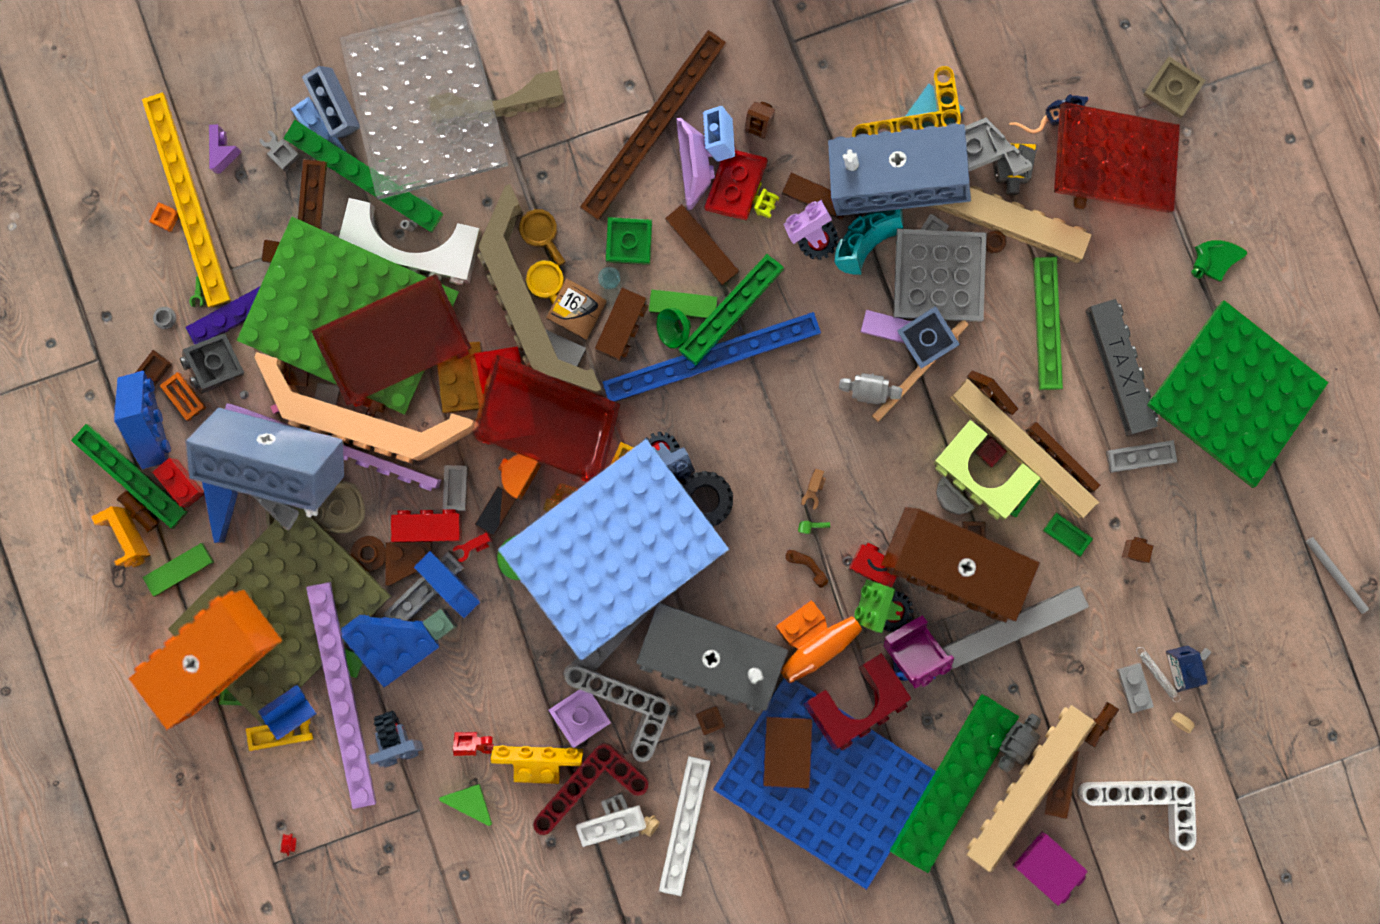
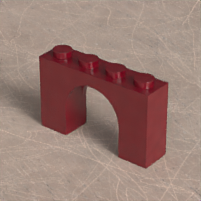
[803,653,912,751]

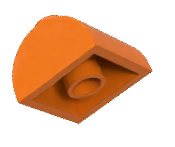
[498,454,543,500]

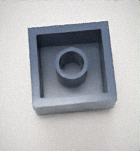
[897,306,960,368]

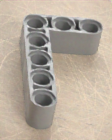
[563,664,670,762]

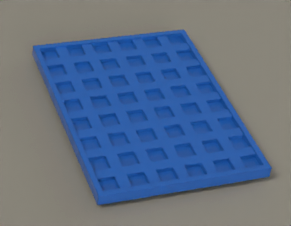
[713,678,936,890]

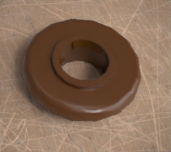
[351,536,386,571]

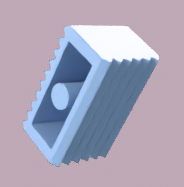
[702,106,735,162]

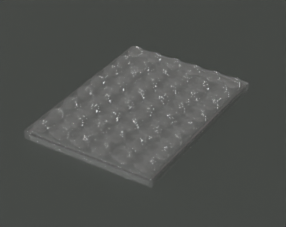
[340,5,509,200]

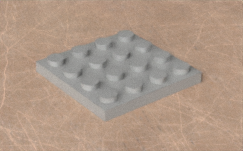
[893,229,986,322]

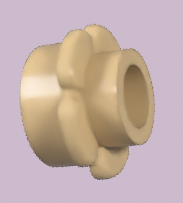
[641,815,660,837]

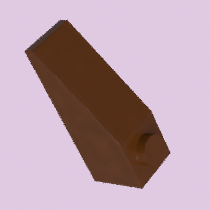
[744,101,775,140]

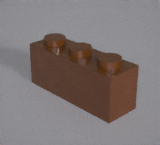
[595,288,649,362]

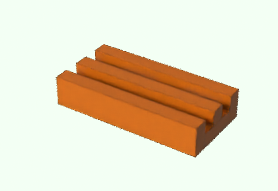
[160,372,206,421]

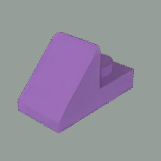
[209,124,241,174]

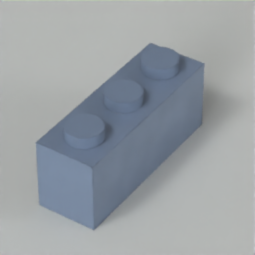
[302,66,361,138]

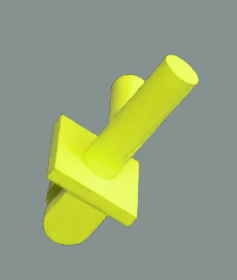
[753,182,780,218]

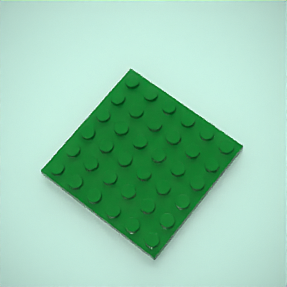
[1147,300,1329,488]

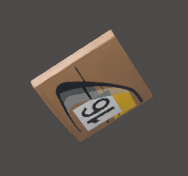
[546,278,607,340]

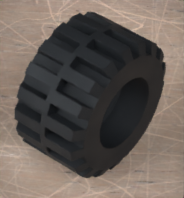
[681,471,733,527]

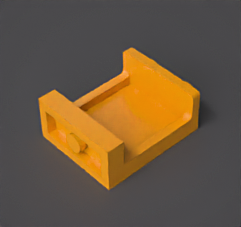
[91,506,151,568]

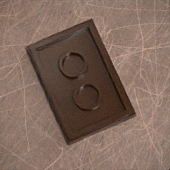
[763,716,812,788]

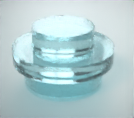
[598,267,620,289]

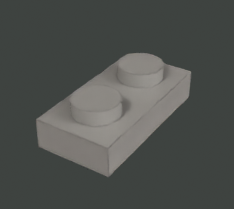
[1117,663,1154,713]

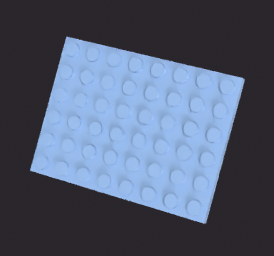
[498,439,729,660]

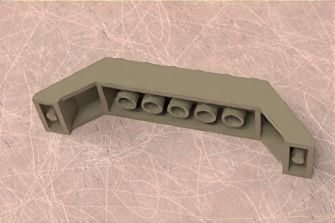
[477,184,603,396]

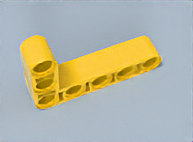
[852,66,961,137]

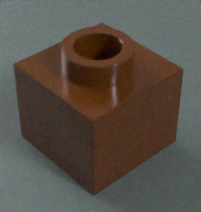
[1122,537,1154,563]

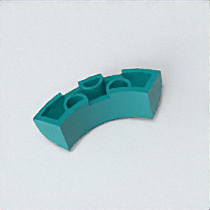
[834,209,904,275]

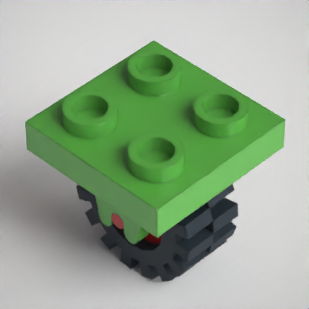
[854,579,914,633]

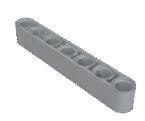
[941,586,1089,669]

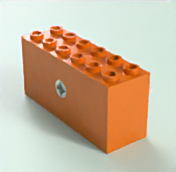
[129,589,282,730]

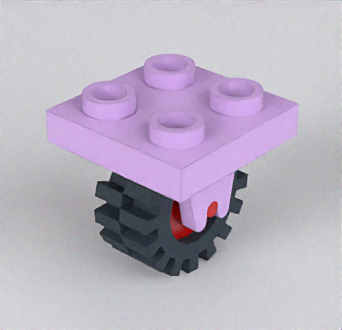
[784,200,839,260]

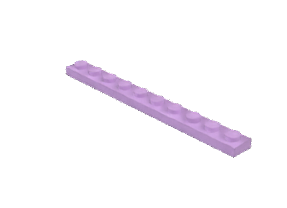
[225,403,442,491]
[306,582,376,809]

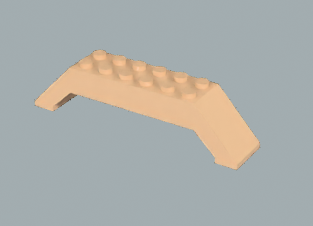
[254,352,479,464]

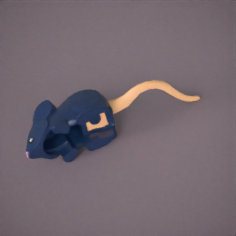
[1009,94,1089,134]

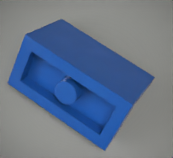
[258,685,316,740]

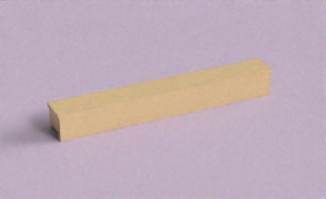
[950,379,1100,519]

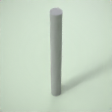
[1306,537,1369,614]

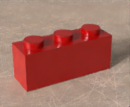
[391,509,462,542]

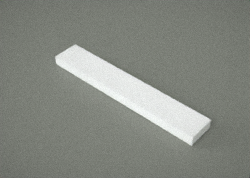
[659,756,710,896]

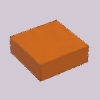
[149,202,179,232]

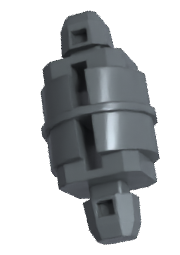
[998,714,1041,773]

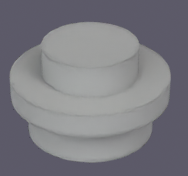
[153,307,176,329]

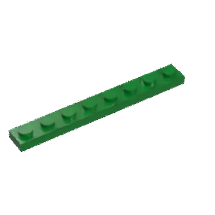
[283,120,444,233]

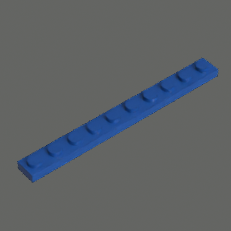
[603,312,821,404]

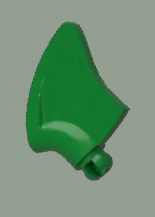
[1191,240,1247,282]

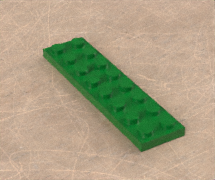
[890,693,1019,873]

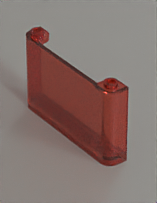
[311,274,472,407]
[472,355,620,483]

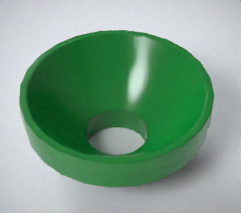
[656,308,691,349]

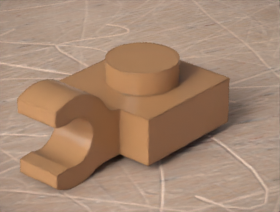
[801,469,826,510]

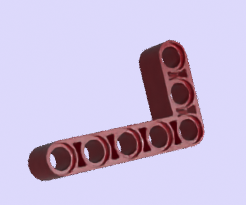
[533,743,649,835]

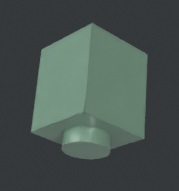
[422,608,457,640]

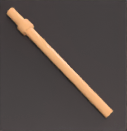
[872,320,969,422]

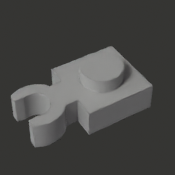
[259,130,300,171]

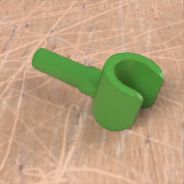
[189,276,206,307]
[798,521,830,534]

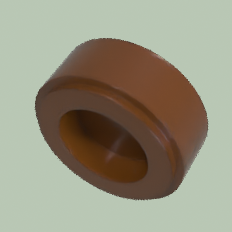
[986,230,1006,254]

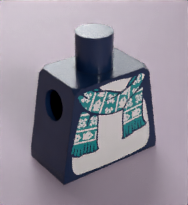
[1166,645,1208,693]

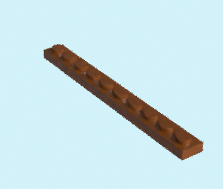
[580,30,726,221]
[284,159,327,386]

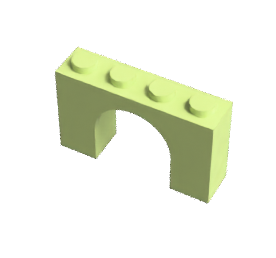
[934,420,1040,520]

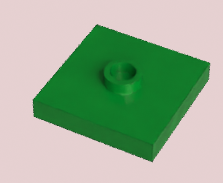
[605,217,652,265]

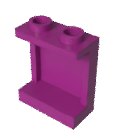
[883,615,954,689]
[1013,831,1088,906]

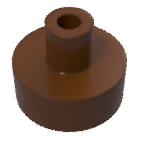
[362,397,386,418]

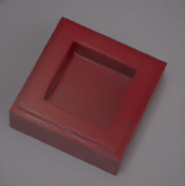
[975,436,1007,468]

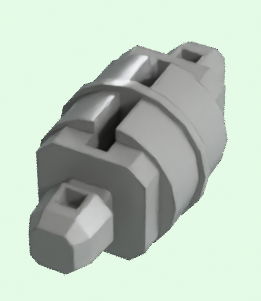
[839,373,902,404]

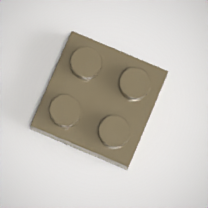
[1143,57,1206,118]

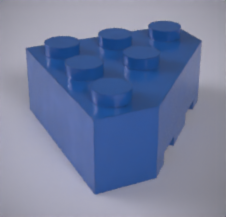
[114,371,171,469]
[341,615,439,687]

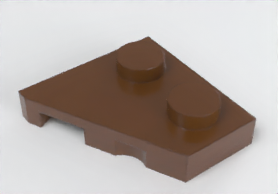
[966,370,1018,415]
[385,542,432,586]

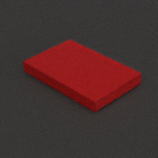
[704,150,768,221]

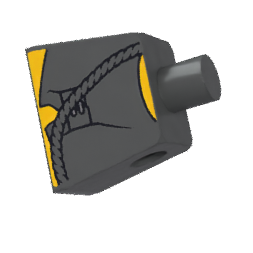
[993,143,1037,195]

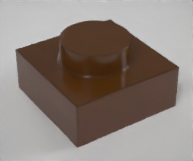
[695,705,725,736]

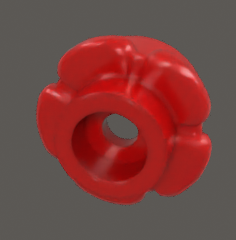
[280,833,297,856]

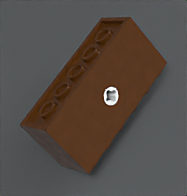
[881,507,1040,623]

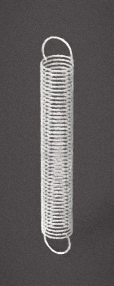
[1136,647,1181,702]

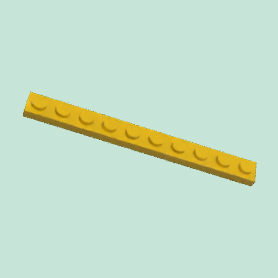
[142,92,231,308]

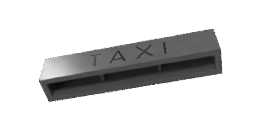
[1085,299,1158,436]

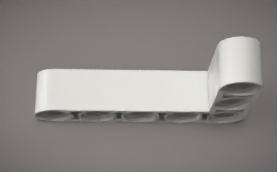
[1077,781,1196,850]

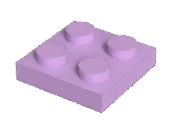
[549,689,611,748]

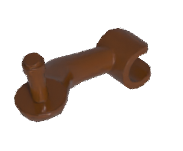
[785,550,828,588]

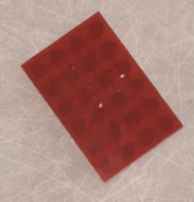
[1054,102,1180,213]

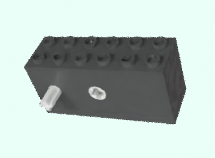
[636,602,788,713]

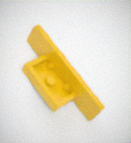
[491,745,583,784]

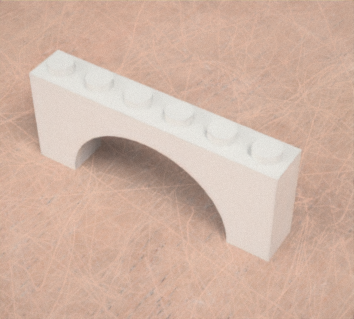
[339,198,482,286]

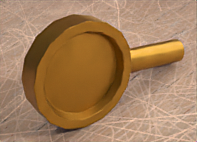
[519,209,566,267]

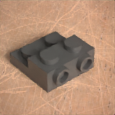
[180,333,244,394]

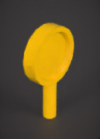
[526,260,564,305]

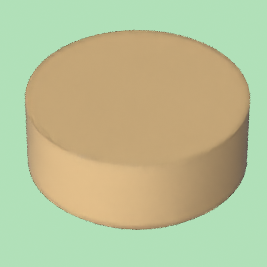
[1171,713,1195,733]

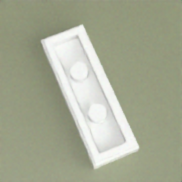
[575,805,646,847]

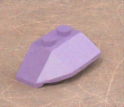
[677,118,715,210]

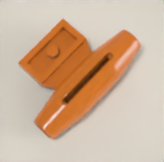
[775,600,862,683]

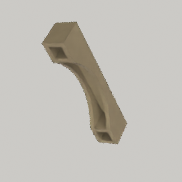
[428,70,565,131]

